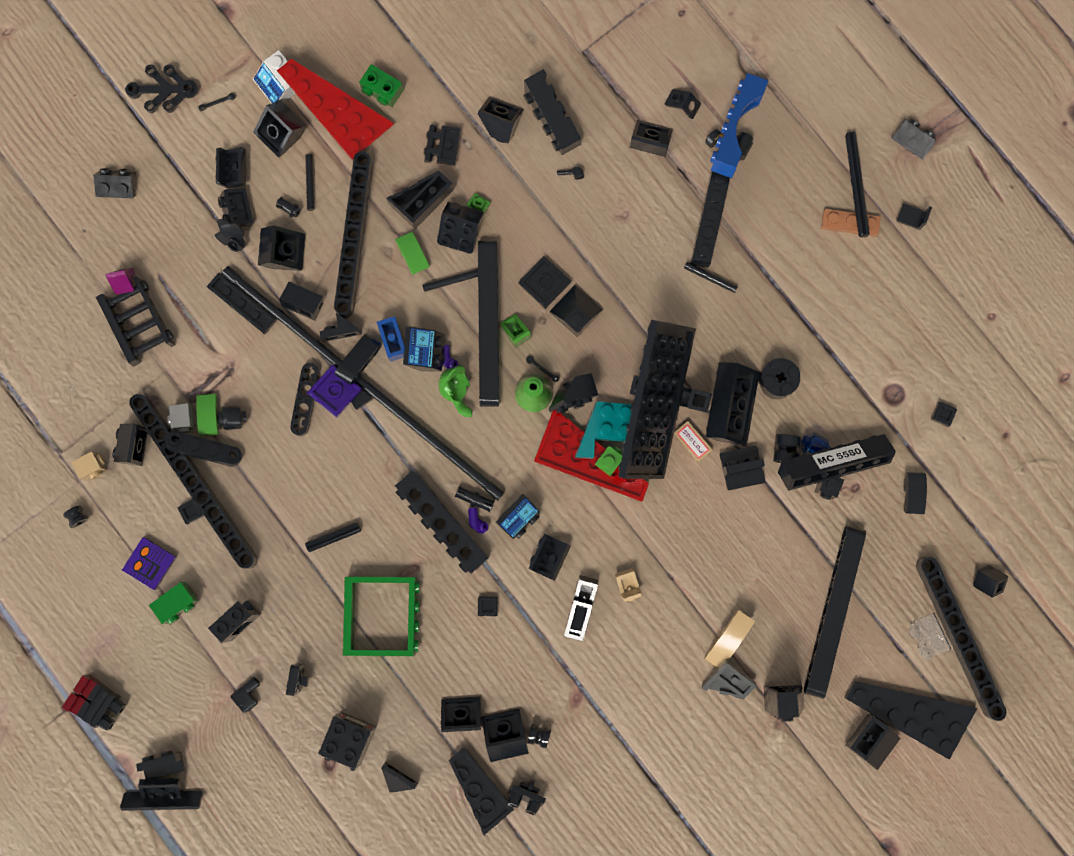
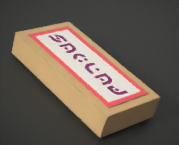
[674,421,712,463]

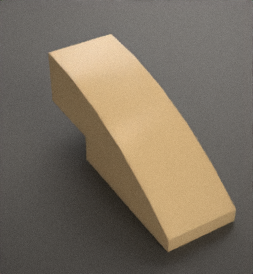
[704,610,755,668]

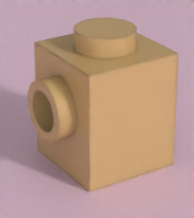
[71,451,107,481]

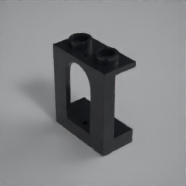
[208,600,261,643]

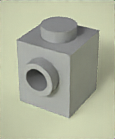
[167,403,195,433]

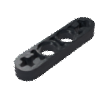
[290,363,320,436]

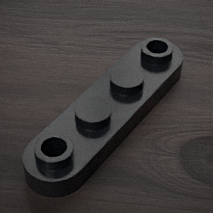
[164,431,242,467]

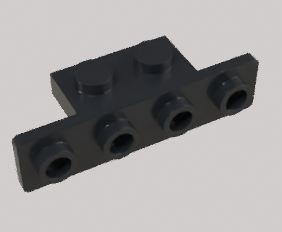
[120,778,203,811]

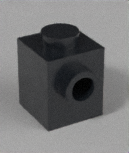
[815,477,844,500]

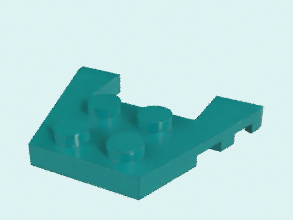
[575,401,632,459]

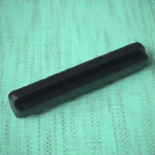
[305,522,361,552]

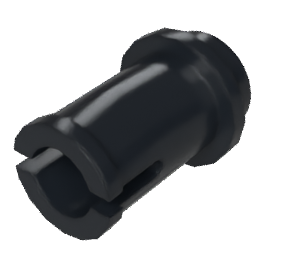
[276,197,301,218]

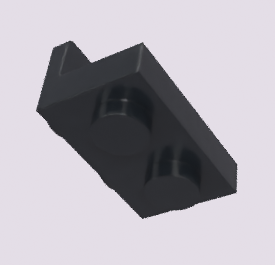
[215,147,246,189]
[93,168,136,198]
[529,534,571,581]
[136,750,185,779]

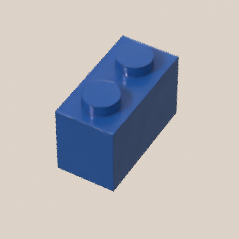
[377,316,405,362]

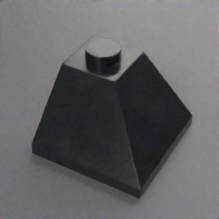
[478,96,524,143]
[550,285,603,337]

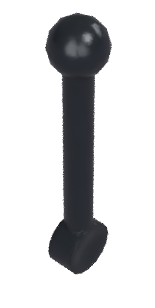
[198,93,235,111]
[526,356,560,382]

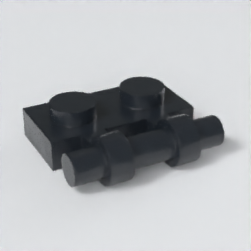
[423,125,461,166]

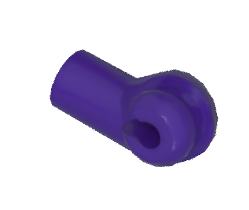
[443,345,459,370]
[468,508,489,534]

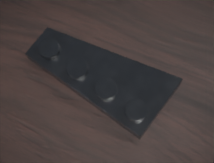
[449,747,514,835]

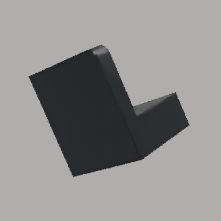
[973,565,1009,598]

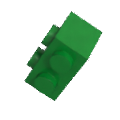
[359,64,404,108]
[149,582,199,625]

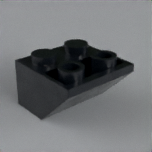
[549,373,598,414]
[845,714,901,770]

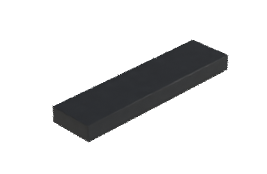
[206,273,277,335]

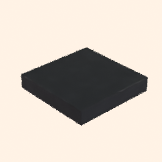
[518,256,571,310]

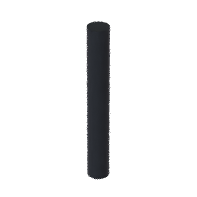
[305,154,315,211]
[684,262,738,293]
[422,269,478,292]

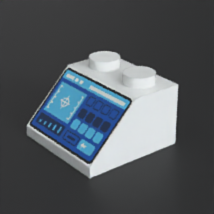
[253,50,295,103]

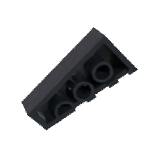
[763,685,804,722]

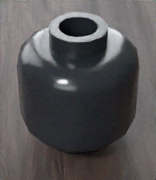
[218,405,247,430]

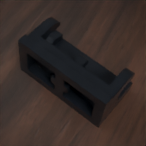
[279,282,323,321]

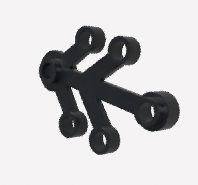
[125,64,198,113]

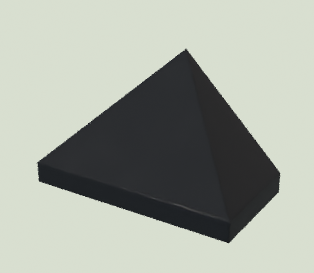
[381,762,418,793]

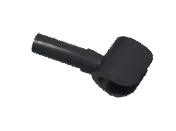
[557,167,584,180]

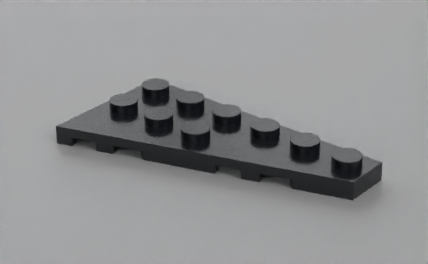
[844,681,977,760]

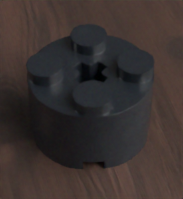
[758,358,800,399]

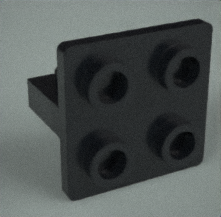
[719,446,765,491]

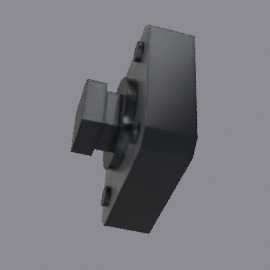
[286,664,310,696]

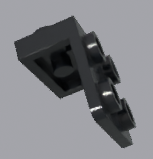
[437,201,484,254]

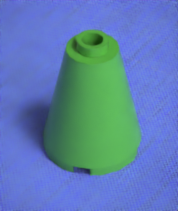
[515,374,553,412]

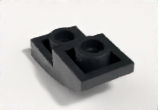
[903,472,927,514]

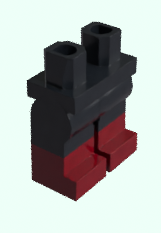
[61,674,126,731]

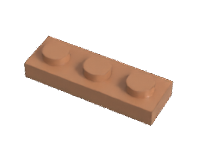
[821,209,881,237]

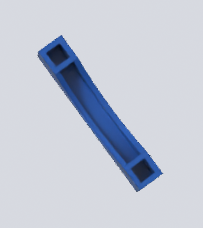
[710,73,768,178]

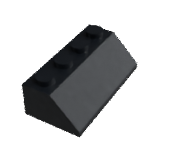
[705,362,760,446]

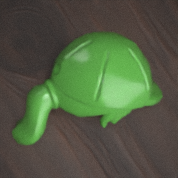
[438,365,473,418]

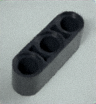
[334,333,382,385]

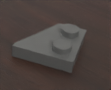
[702,659,757,699]

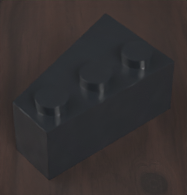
[386,171,454,229]

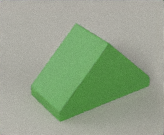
[499,314,531,348]

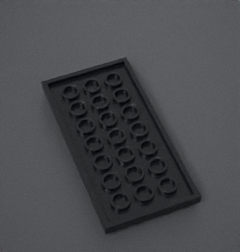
[618,320,696,479]

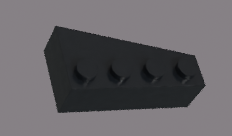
[523,69,582,155]

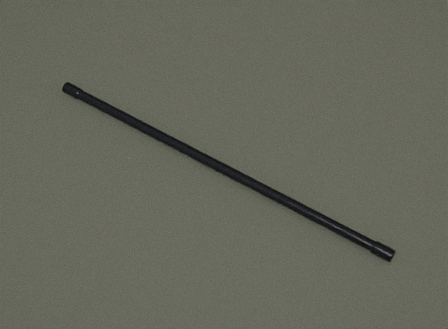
[222,266,505,501]

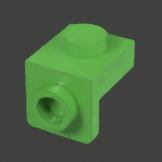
[595,446,623,476]

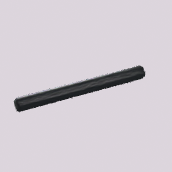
[845,131,870,238]

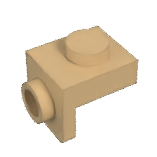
[615,568,642,602]

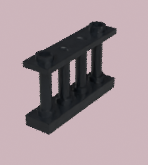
[96,276,175,366]

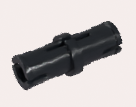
[455,486,495,513]

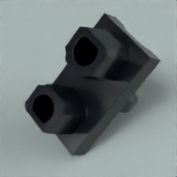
[507,779,546,816]

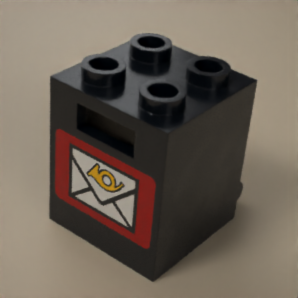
[318,712,377,772]

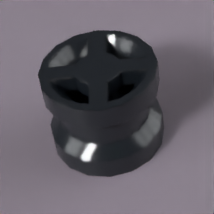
[63,505,88,528]

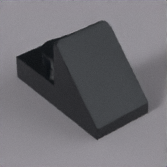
[319,313,361,342]

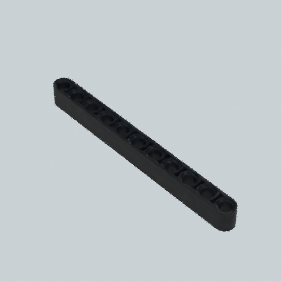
[129,394,258,569]

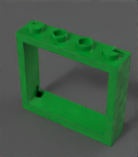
[343,577,420,656]

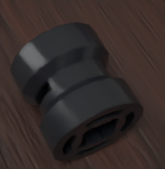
[527,724,551,749]

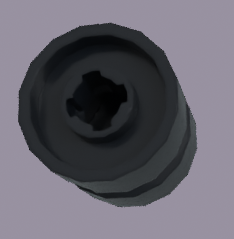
[773,434,801,463]

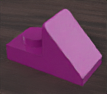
[105,267,135,294]

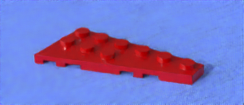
[277,59,394,160]
[534,411,649,502]

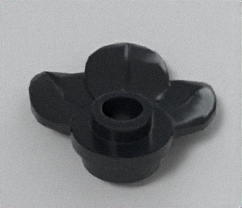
[214,219,246,252]

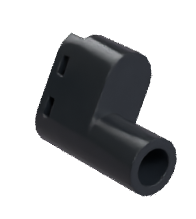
[230,676,261,713]

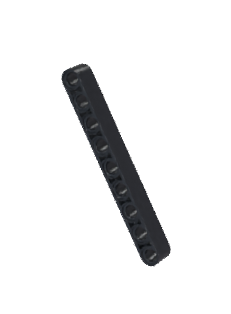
[334,151,373,318]
[478,240,499,407]
[803,525,866,699]
[916,557,1007,721]

